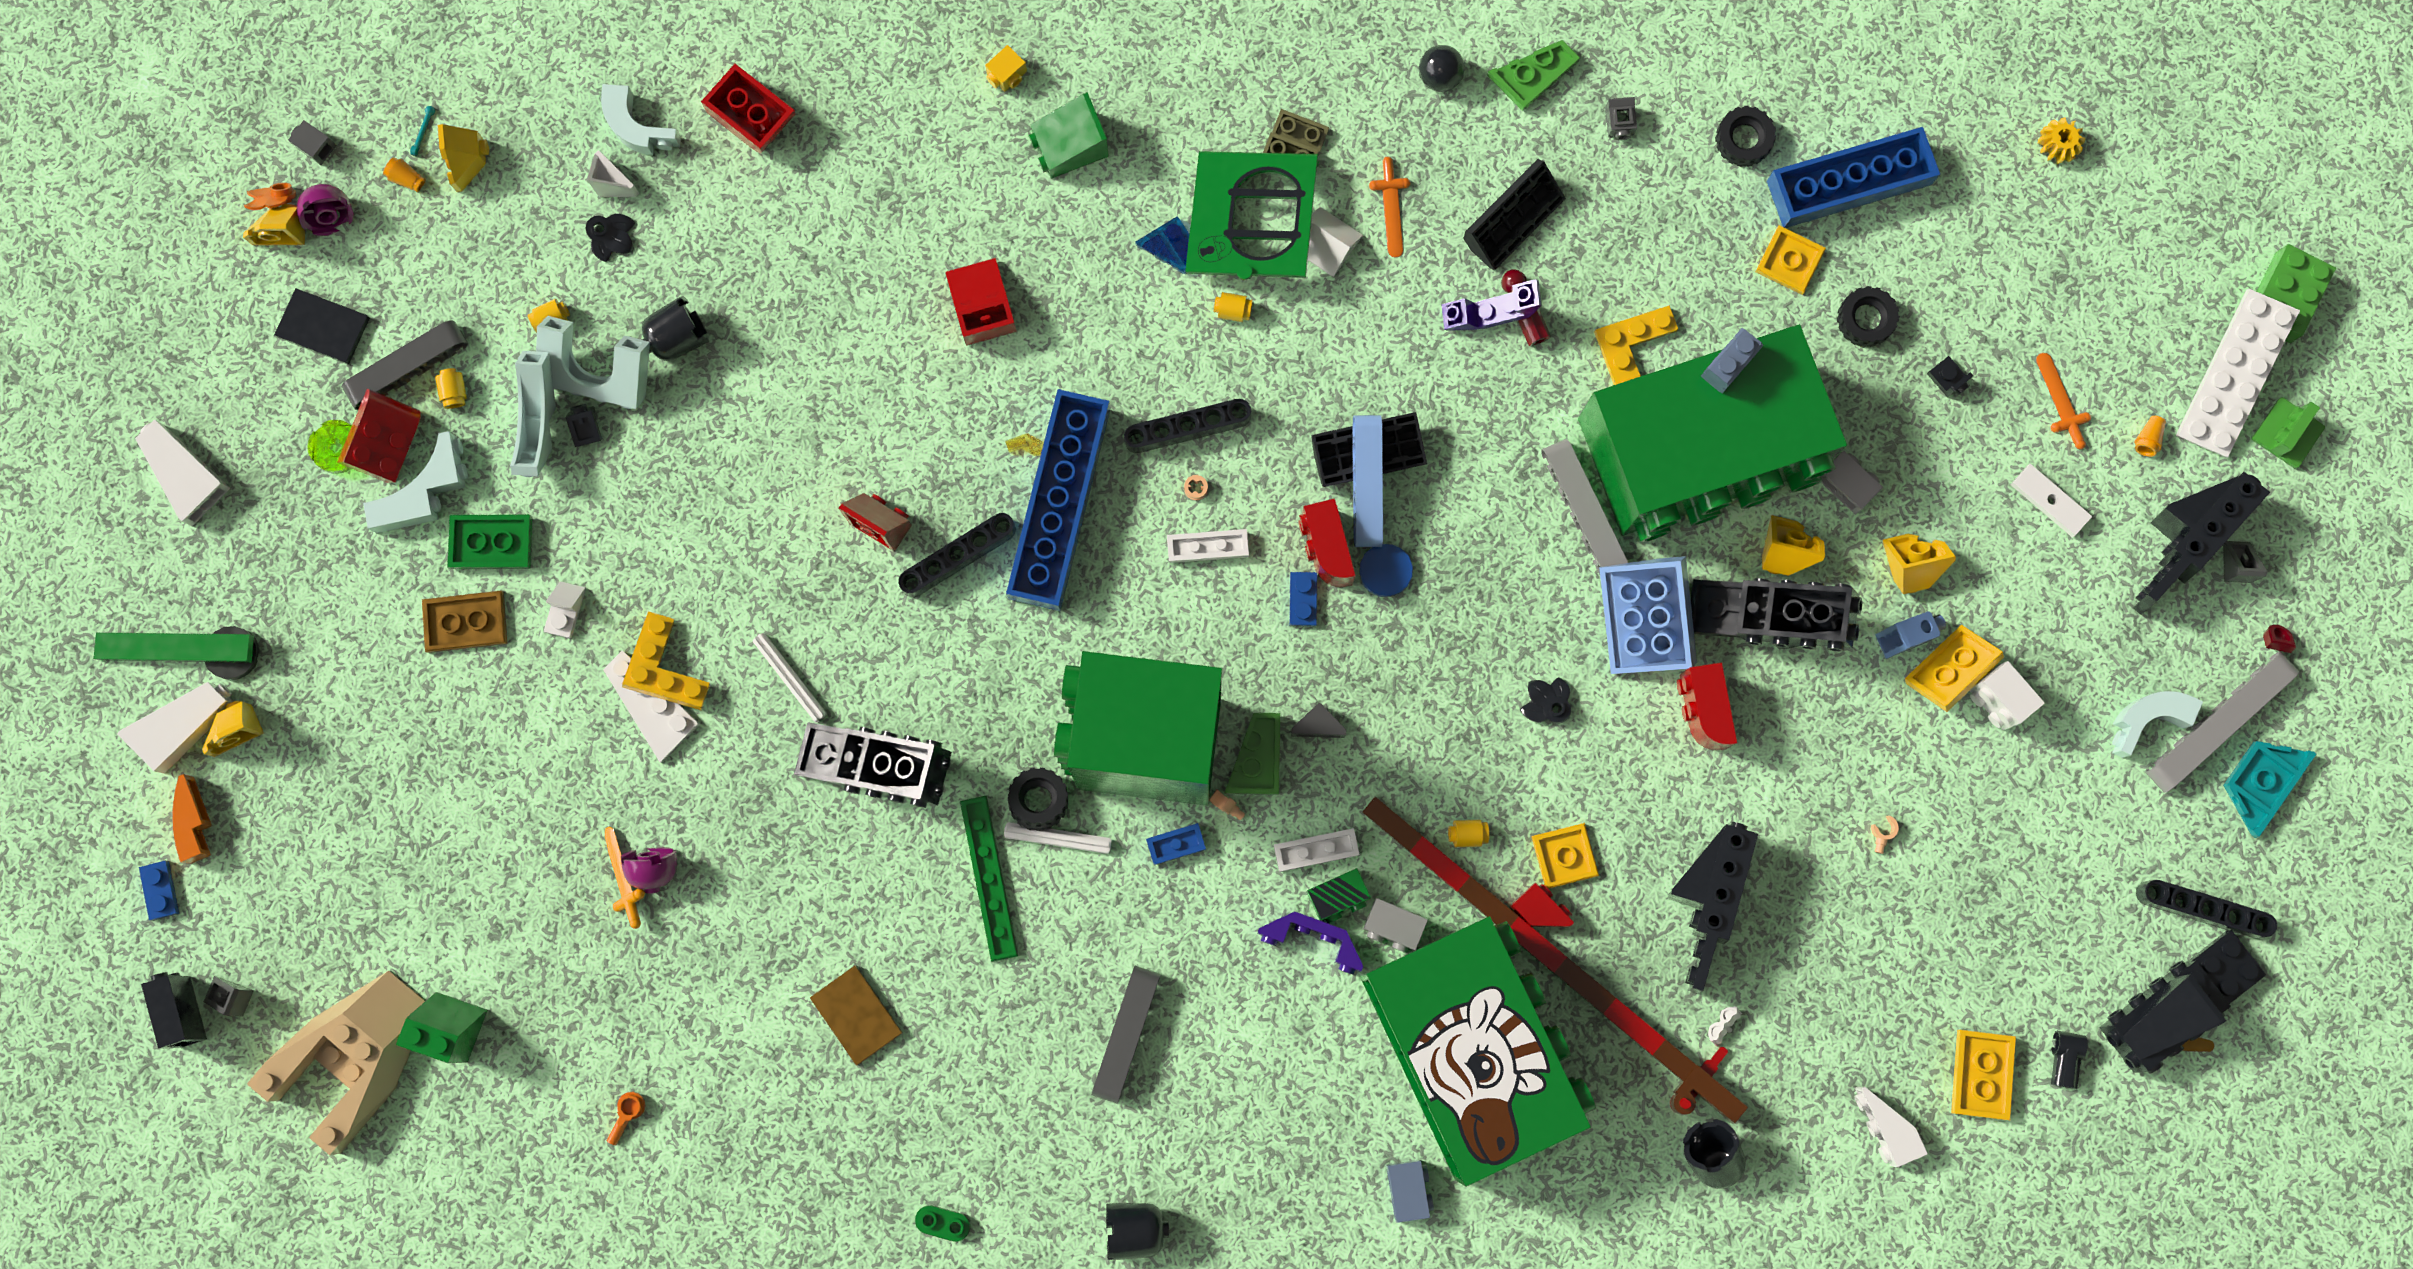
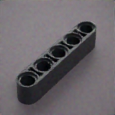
[1124,399,1251,453]
[898,513,1016,597]
[2136,880,2277,938]

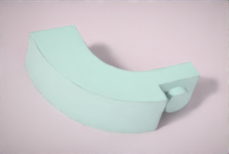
[601,84,681,155]
[2112,691,2203,758]

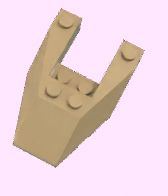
[247,971,425,1155]

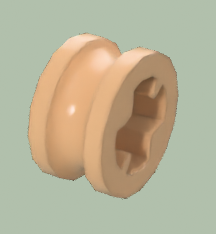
[1184,475,1208,500]

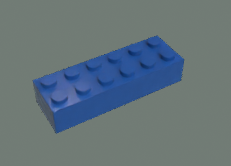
[1767,127,1940,228]

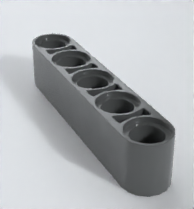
[341,320,468,410]
[1091,965,1161,1104]

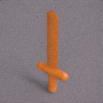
[1369,156,1410,257]
[2036,353,2091,450]

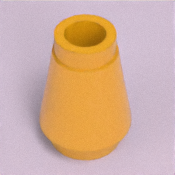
[383,157,426,192]
[2134,416,2166,457]

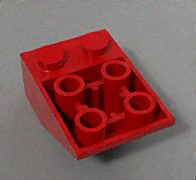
[945,258,1017,346]

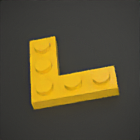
[1594,305,1678,385]
[622,611,710,710]

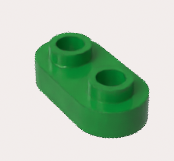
[915,1205,971,1242]

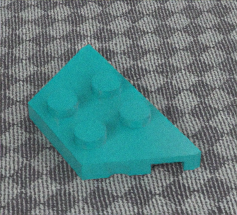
[2223,741,2316,838]

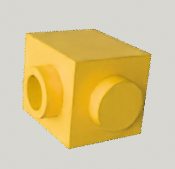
[985,45,1027,92]

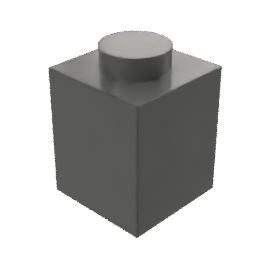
[288,120,337,166]

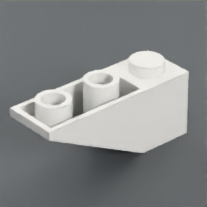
[1855,1086,1928,1167]

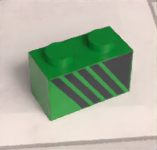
[1306,868,1371,924]

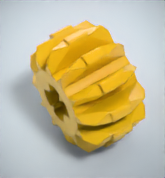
[2037,117,2086,164]

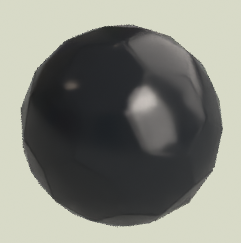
[1419,45,1465,92]

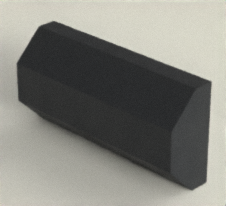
[1463,159,1566,270]
[1311,412,1427,487]

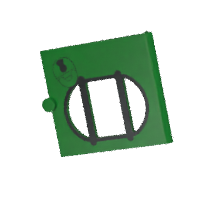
[1185,151,1319,280]

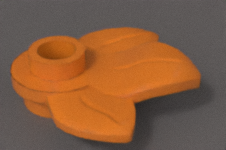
[244,183,296,210]

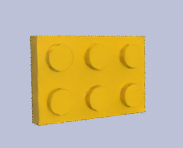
[1905,625,2004,712]
[1951,1030,2016,1120]

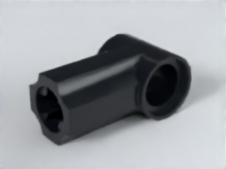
[2051,1030,2088,1089]

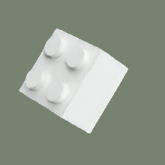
[1970,661,2045,730]

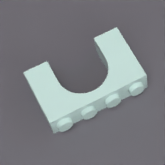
[536,316,650,409]

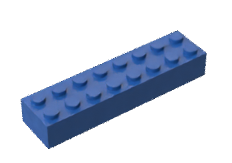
[1006,389,1111,611]

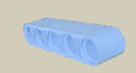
[1353,415,1383,547]

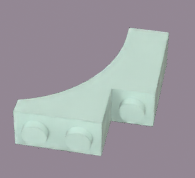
[510,351,556,477]
[363,431,468,533]

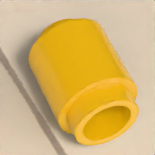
[1213,292,1253,322]
[528,299,570,333]
[435,368,467,409]
[1448,819,1489,848]

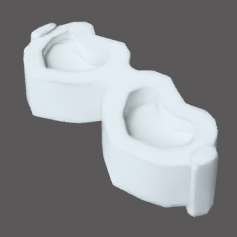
[1708,1006,1742,1046]

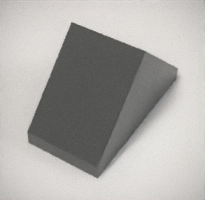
[2223,541,2267,583]
[1291,702,1346,738]
[203,976,254,1016]

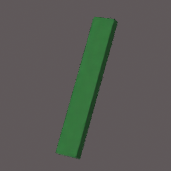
[93,632,254,663]
[960,796,1018,962]

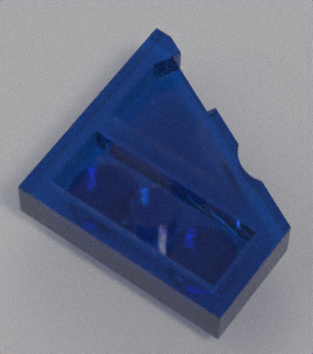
[1135,216,1189,274]

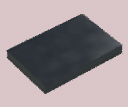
[274,288,370,365]

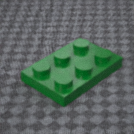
[447,514,533,569]

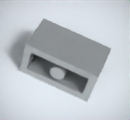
[1821,451,1883,515]
[1363,898,1428,954]

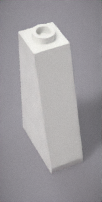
[135,419,230,526]
[117,682,234,774]

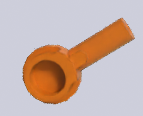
[606,1091,646,1146]

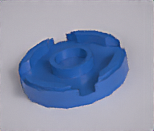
[1359,544,1413,597]

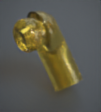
[1005,433,1043,456]

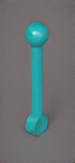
[410,106,435,156]

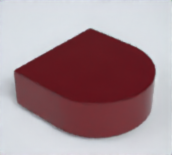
[2263,624,2296,653]

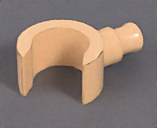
[1209,789,1245,820]
[1871,816,1899,854]

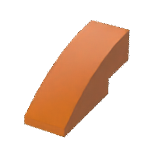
[172,774,212,864]

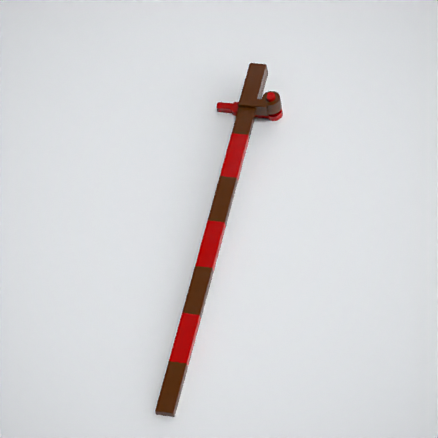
[1362,797,1748,1124]

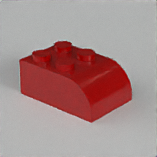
[701,63,796,153]
[337,389,421,483]
[1298,498,1355,587]
[1677,662,1737,750]

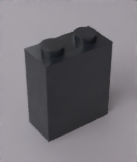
[141,972,207,1049]

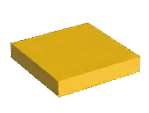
[1755,225,1826,295]
[1531,823,1599,889]

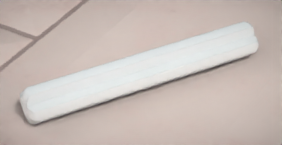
[753,633,827,722]
[1004,822,1112,854]

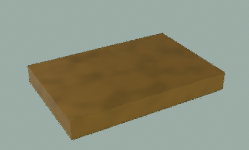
[422,590,508,653]
[810,965,902,1066]

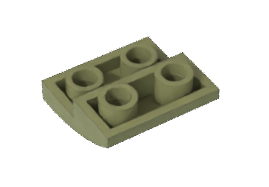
[1263,109,1330,156]

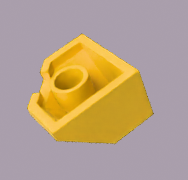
[437,124,489,192]
[243,204,305,245]
[1762,515,1825,576]
[1883,534,1956,594]
[202,701,264,757]

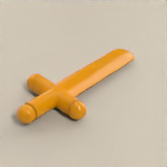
[605,827,645,929]

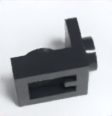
[1927,356,1974,397]
[565,404,602,447]

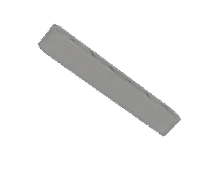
[1541,439,1628,575]
[2145,651,2300,793]

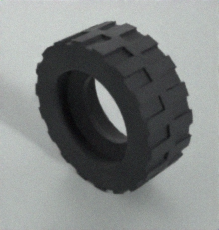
[1715,106,1776,167]
[1837,286,1900,347]
[1008,767,1068,831]

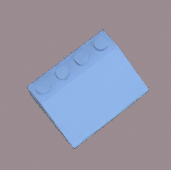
[1599,556,1697,674]

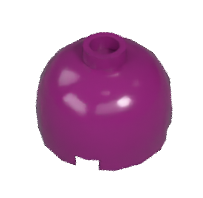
[297,184,354,236]
[620,847,677,894]

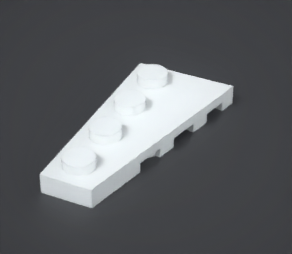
[603,650,700,763]

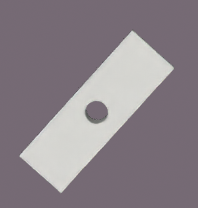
[2010,464,2092,537]

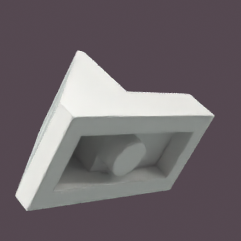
[543,581,586,639]

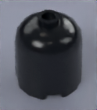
[641,296,709,361]
[1683,1119,1746,1189]
[1106,1203,1169,1260]

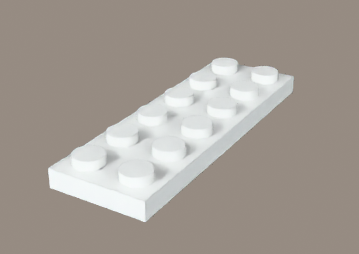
[2176,289,2300,458]

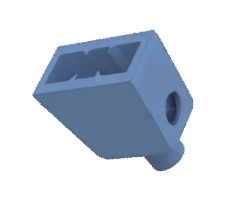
[1875,611,1946,659]

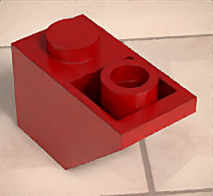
[1509,883,1574,928]

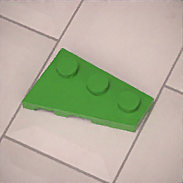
[1487,40,1580,111]
[1224,713,1281,795]

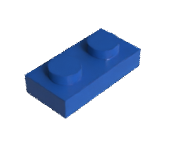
[1289,572,1317,627]
[1146,823,1206,866]
[139,860,179,921]

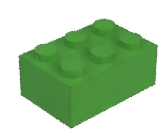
[2256,244,2336,343]

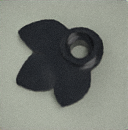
[585,213,635,262]
[1520,677,1571,724]

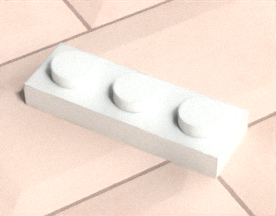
[1167,529,1249,563]
[1274,828,1360,872]

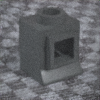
[1605,97,1637,140]

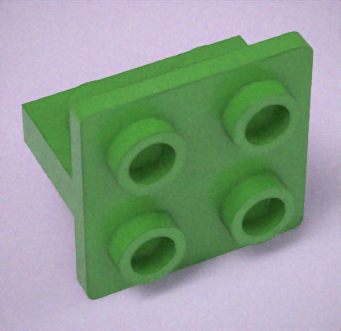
[2252,397,2325,469]

